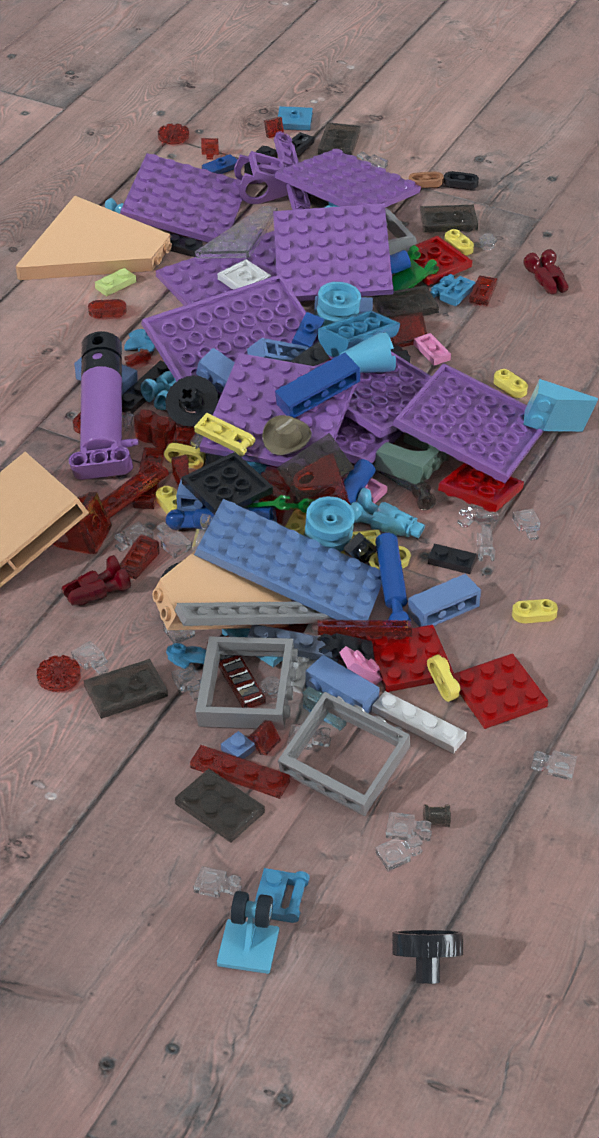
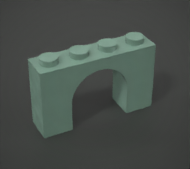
[375,433,451,486]

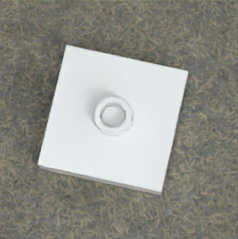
[217,259,271,290]

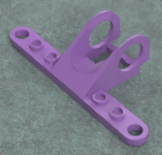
[234,131,310,210]

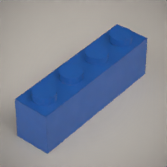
[275,352,361,418]

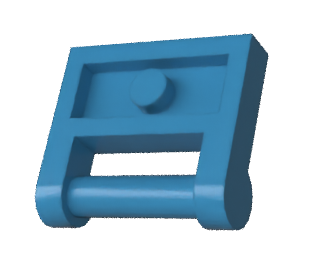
[255,868,310,923]

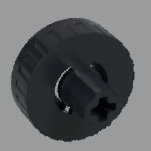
[165,375,220,432]
[392,930,463,984]

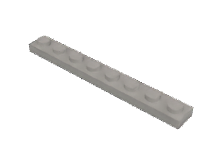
[174,602,342,626]

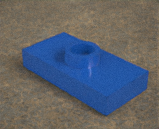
[202,154,237,174]
[292,312,325,348]

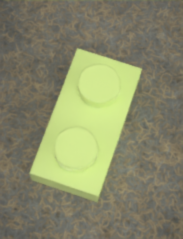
[95,268,136,297]

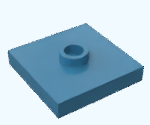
[277,106,313,131]

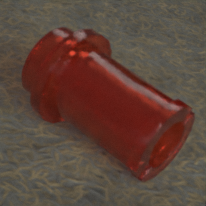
[124,348,151,368]

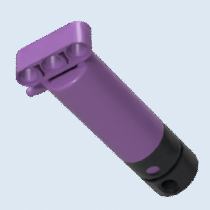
[69,331,139,480]

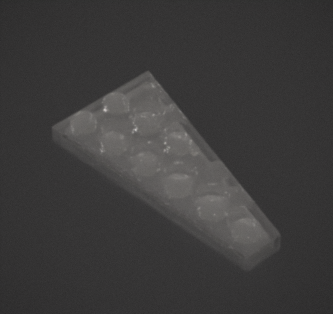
[195,206,278,258]

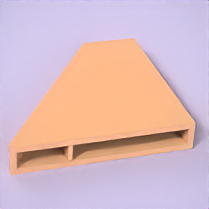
[16,196,172,280]
[0,452,89,588]
[152,550,291,630]

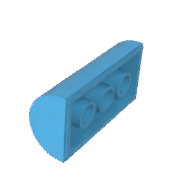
[318,310,400,357]

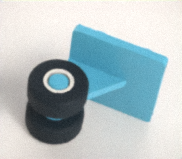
[217,891,279,974]

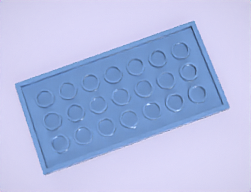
[194,499,382,632]

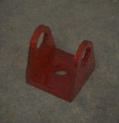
[293,453,351,514]
[53,492,112,554]

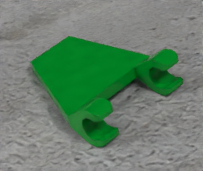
[392,245,439,297]
[243,495,314,513]

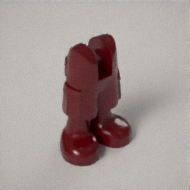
[523,249,569,295]
[61,555,131,606]

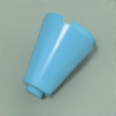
[339,332,396,373]

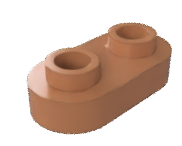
[409,171,444,188]

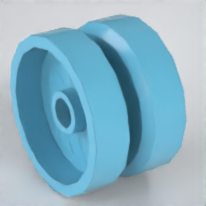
[316,282,361,326]
[304,496,355,552]

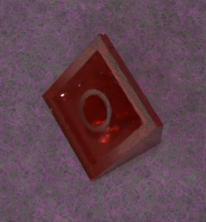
[390,312,427,347]

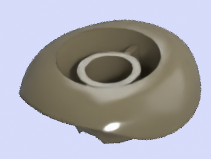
[263,415,312,455]

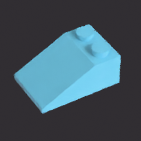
[523,379,598,432]

